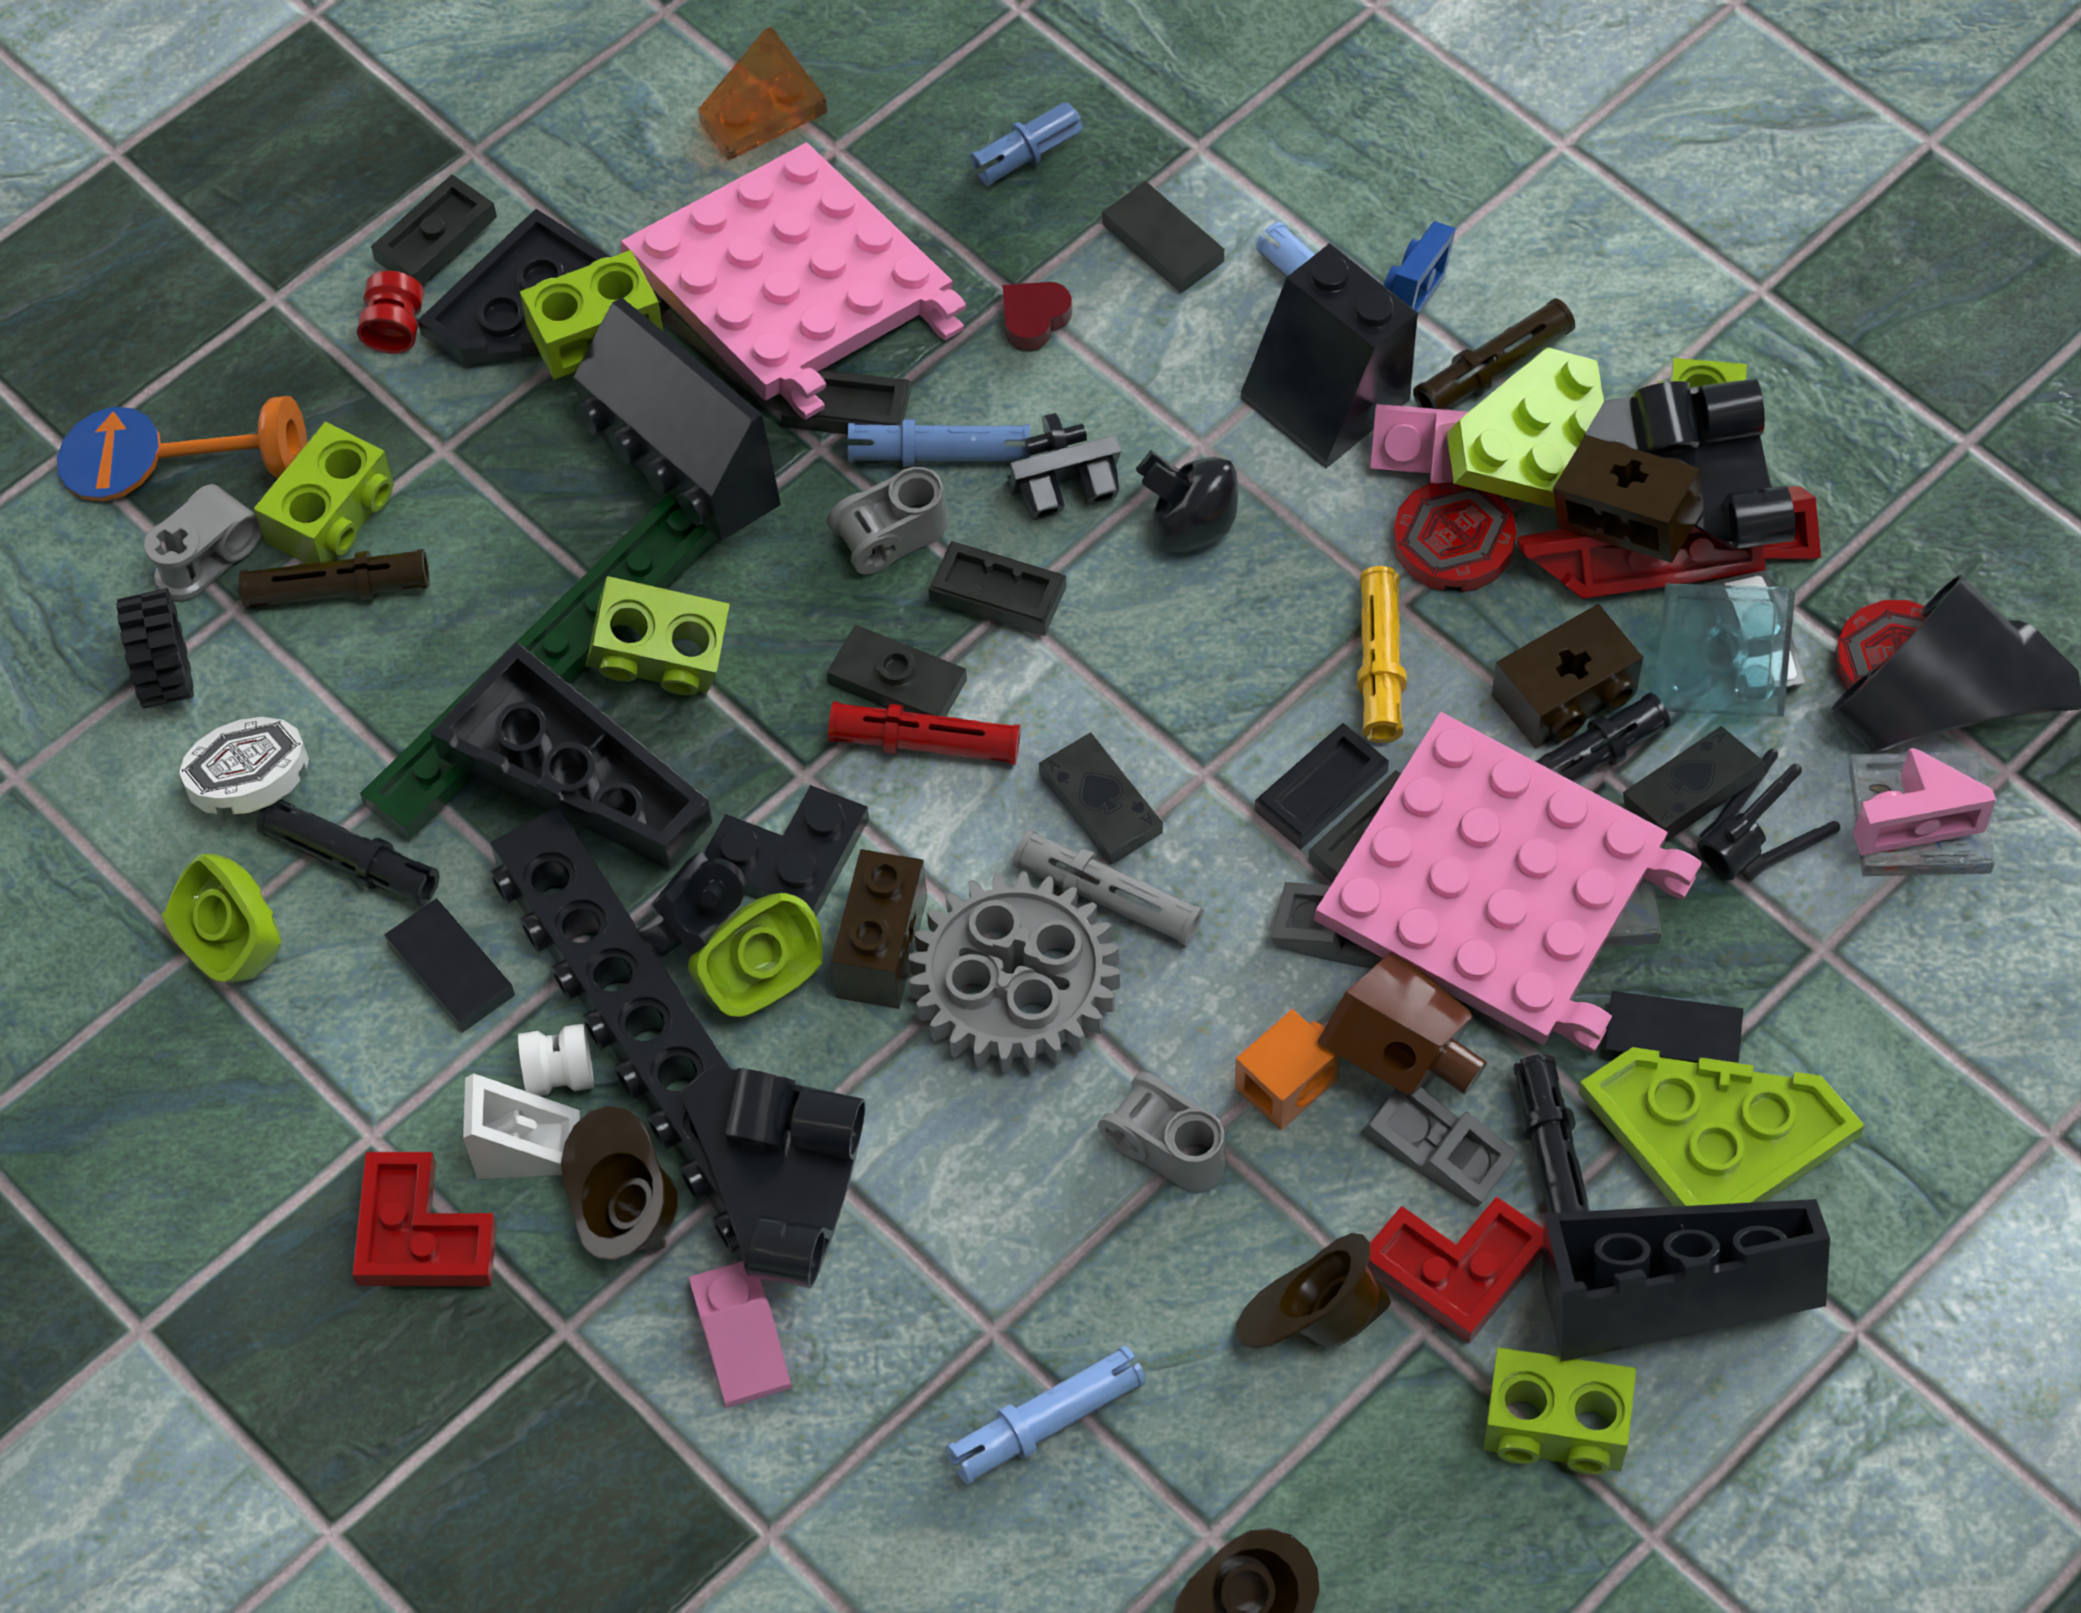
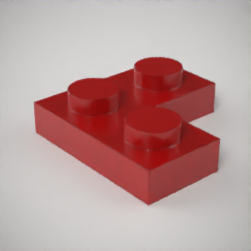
[353,1152,497,1286]
[1367,1196,1543,1344]

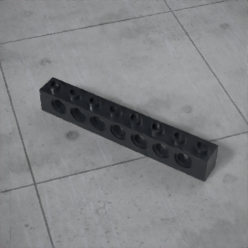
[489,806,740,1253]

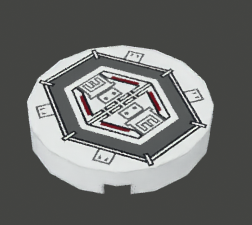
[179,717,309,814]

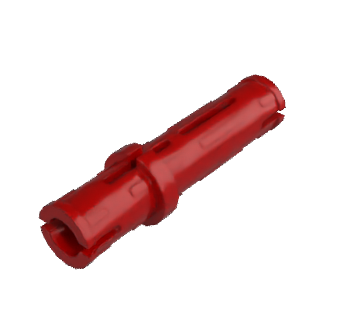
[828,701,1021,765]

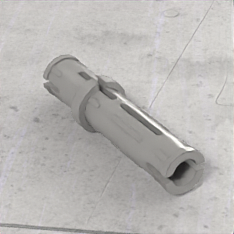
[1013,829,1204,946]

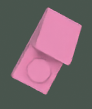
[1370,404,1468,484]
[1853,748,1996,856]
[689,1261,792,1408]

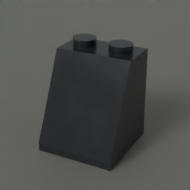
[1241,243,1418,469]

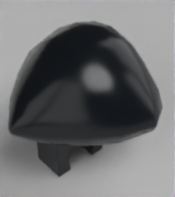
[1136,450,1239,553]

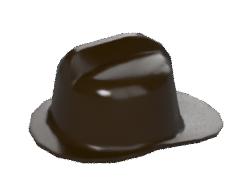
[561,1106,678,1261]
[1235,1233,1391,1349]
[1172,1528,1319,1613]

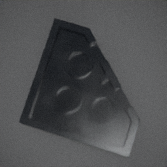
[417,209,670,364]

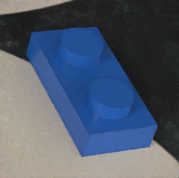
[1384,221,1456,315]

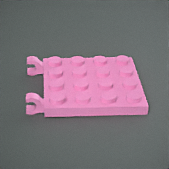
[621,142,966,420]
[1314,711,1702,1053]

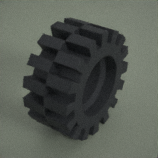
[116,588,194,709]

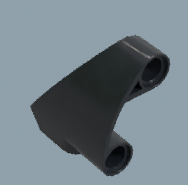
[1584,378,1795,549]
[1829,574,2081,753]
[679,1065,866,1289]

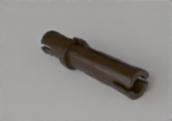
[1413,298,1575,410]
[239,549,430,610]

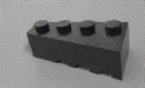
[430,641,713,869]
[1542,1199,1830,1362]

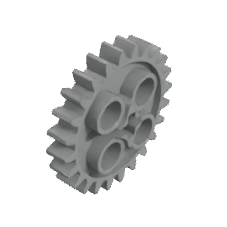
[908,872,1120,1073]

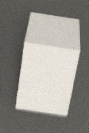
[463,1073,580,1179]

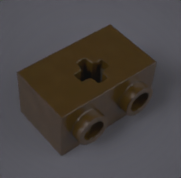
[1553,435,1704,563]
[1492,604,1644,749]
[831,849,927,1009]

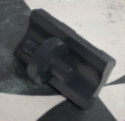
[1007,412,1121,520]
[638,851,747,957]

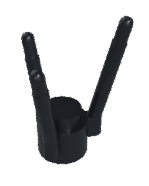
[1697,749,1841,882]

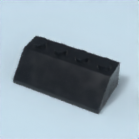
[574,297,781,541]

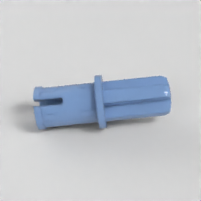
[970,103,1083,187]

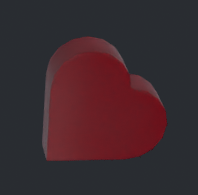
[1002,282,1072,351]

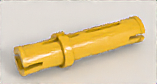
[1357,566,1407,743]

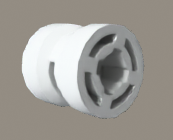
[518,1023,594,1097]

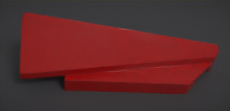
[1517,486,1822,599]

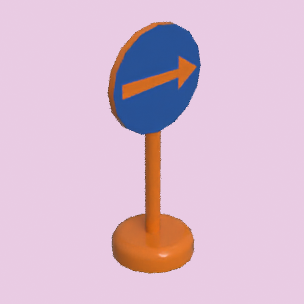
[57,396,307,502]

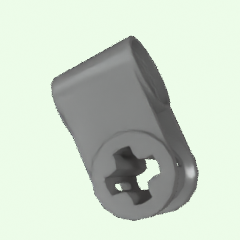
[826,467,949,575]
[144,484,262,601]
[1098,1071,1226,1192]

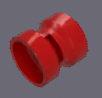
[357,271,425,354]

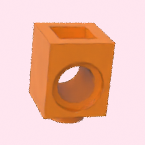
[1235,1009,1339,1130]

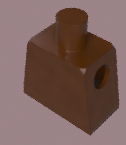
[1317,952,1487,1095]

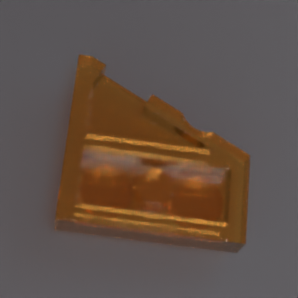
[698,27,828,161]

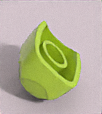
[161,854,282,982]
[688,893,823,1017]

